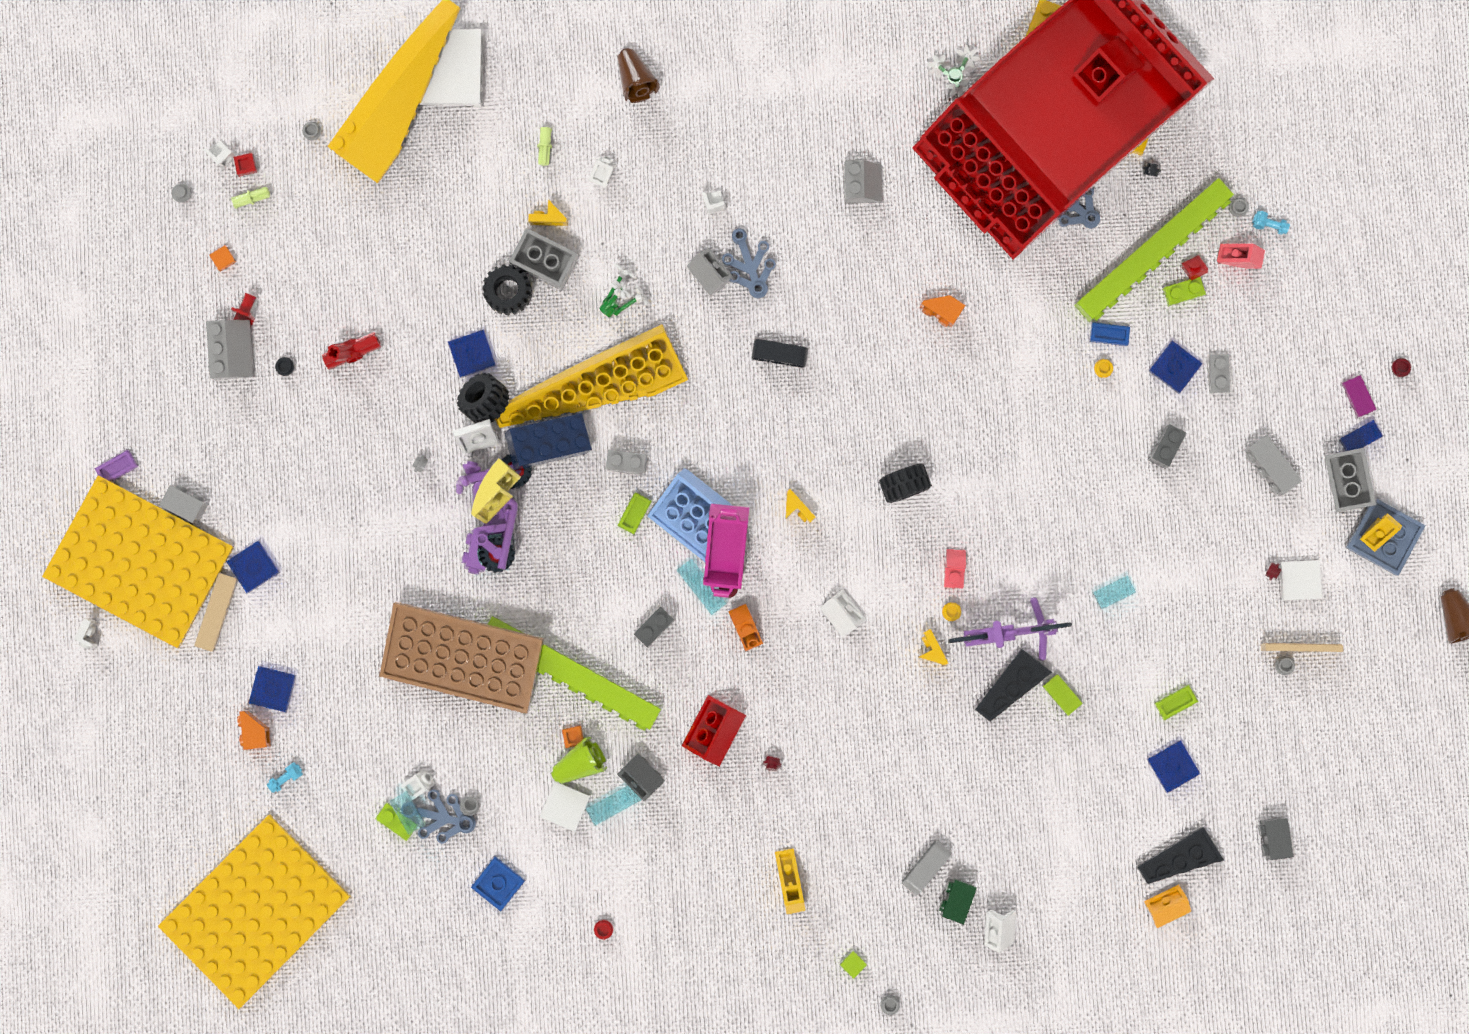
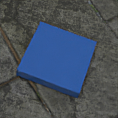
[471,856,526,912]

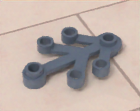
[1058,187,1100,229]
[722,228,776,299]
[401,789,476,844]

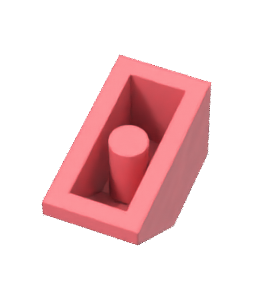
[1217,244,1265,269]

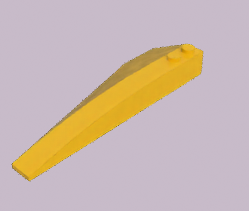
[327,0,460,183]
[495,324,688,428]

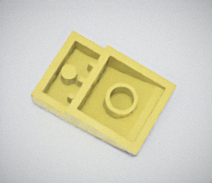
[471,459,521,524]

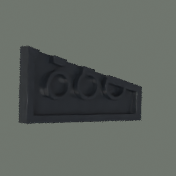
[974,649,1053,722]
[1136,826,1224,884]

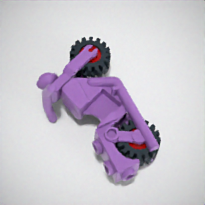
[456,454,532,575]

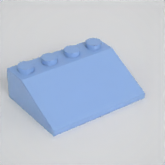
[647,468,733,562]

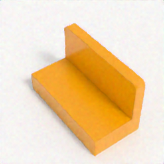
[1144,884,1191,928]

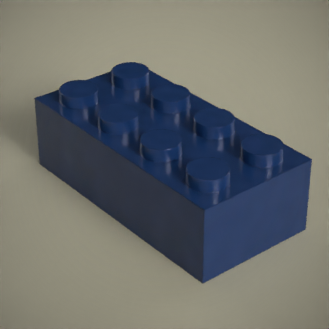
[504,413,592,470]

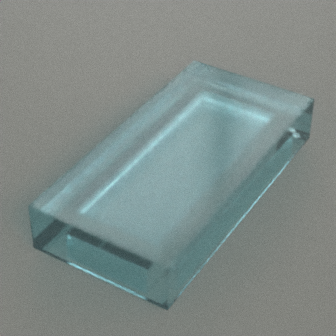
[1092,575,1136,610]
[389,791,426,835]

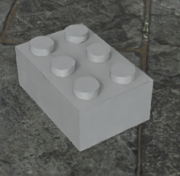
[509,228,579,291]
[1325,448,1378,513]

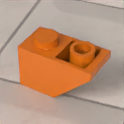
[920,295,966,328]
[728,604,763,651]
[237,711,271,750]

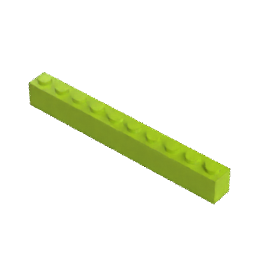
[1074,178,1234,322]
[488,616,662,731]

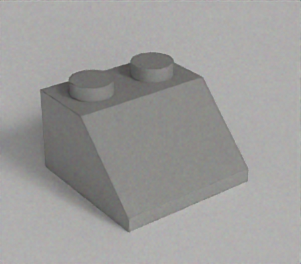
[844,160,882,203]

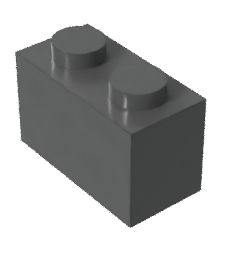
[1148,424,1186,469]
[634,606,675,648]
[617,753,665,801]
[1258,817,1294,860]

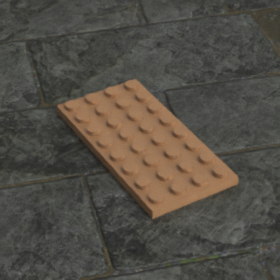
[379,602,544,714]

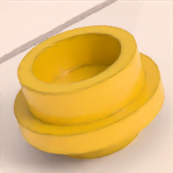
[1094,359,1113,378]
[942,602,961,621]

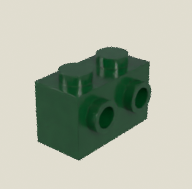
[938,878,977,925]

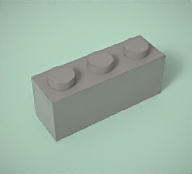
[1244,435,1302,496]

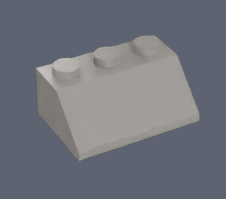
[206,320,254,380]

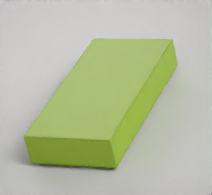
[617,492,652,535]
[1042,674,1083,716]
[1154,685,1198,720]

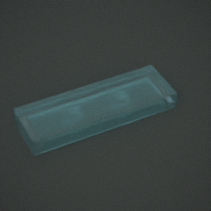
[677,558,727,615]
[586,786,642,826]

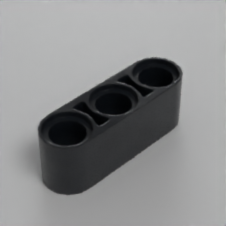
[751,339,808,368]

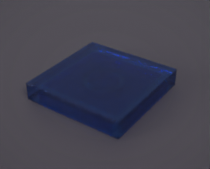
[448,329,496,378]
[1149,340,1203,394]
[226,540,280,594]
[248,666,297,713]
[1146,740,1201,793]

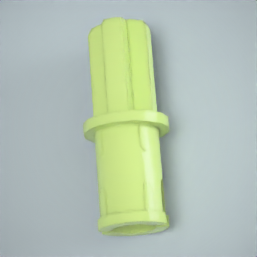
[537,127,552,166]
[231,187,270,209]

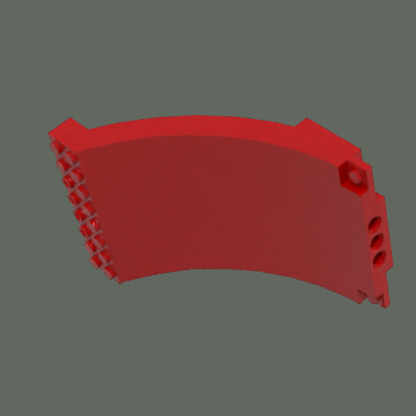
[912,0,1214,260]

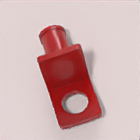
[231,293,256,329]

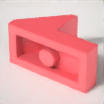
[944,549,966,589]

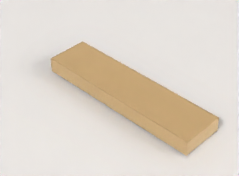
[194,573,238,652]
[1261,643,1343,652]

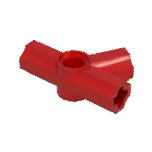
[322,332,382,370]

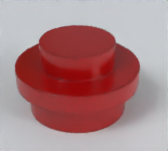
[594,920,613,940]

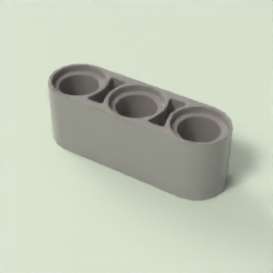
[902,840,952,896]

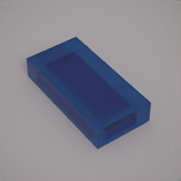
[1339,420,1383,451]

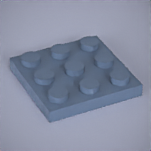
[1346,499,1426,576]

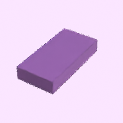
[94,450,139,482]

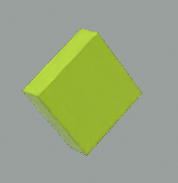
[840,951,867,979]

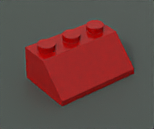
[681,695,746,767]

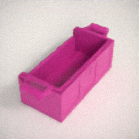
[703,504,750,598]

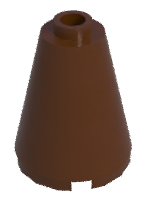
[618,48,660,103]
[1441,588,1469,644]

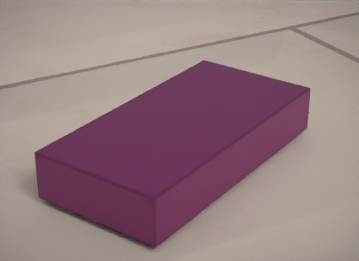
[1341,375,1377,418]

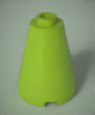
[551,736,607,784]

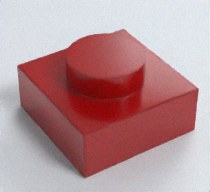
[233,153,257,177]
[1181,255,1208,281]

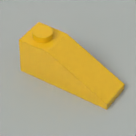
[775,848,806,914]

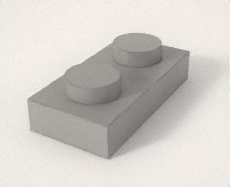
[1208,354,1230,394]

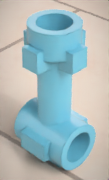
[1252,211,1290,235]
[267,762,303,793]

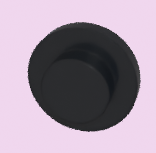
[1142,163,1161,177]
[275,357,295,376]

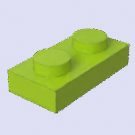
[1163,277,1206,307]
[375,802,419,841]

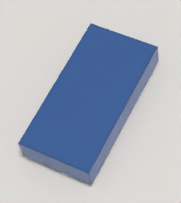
[1089,322,1130,346]

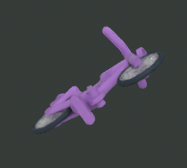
[948,597,1072,661]

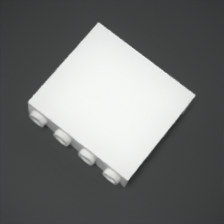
[410,29,484,109]

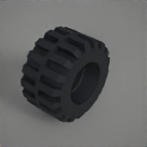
[482,264,532,315]
[457,373,510,424]
[879,463,932,503]

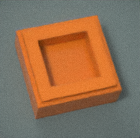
[209,245,236,272]
[562,725,584,748]

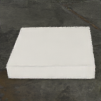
[453,419,500,455]
[1279,560,1322,601]
[540,781,590,832]

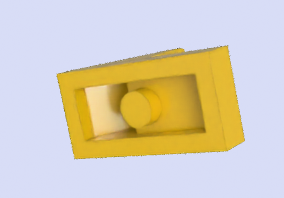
[528,200,568,226]
[785,489,816,523]
[1360,513,1402,552]
[918,629,948,665]

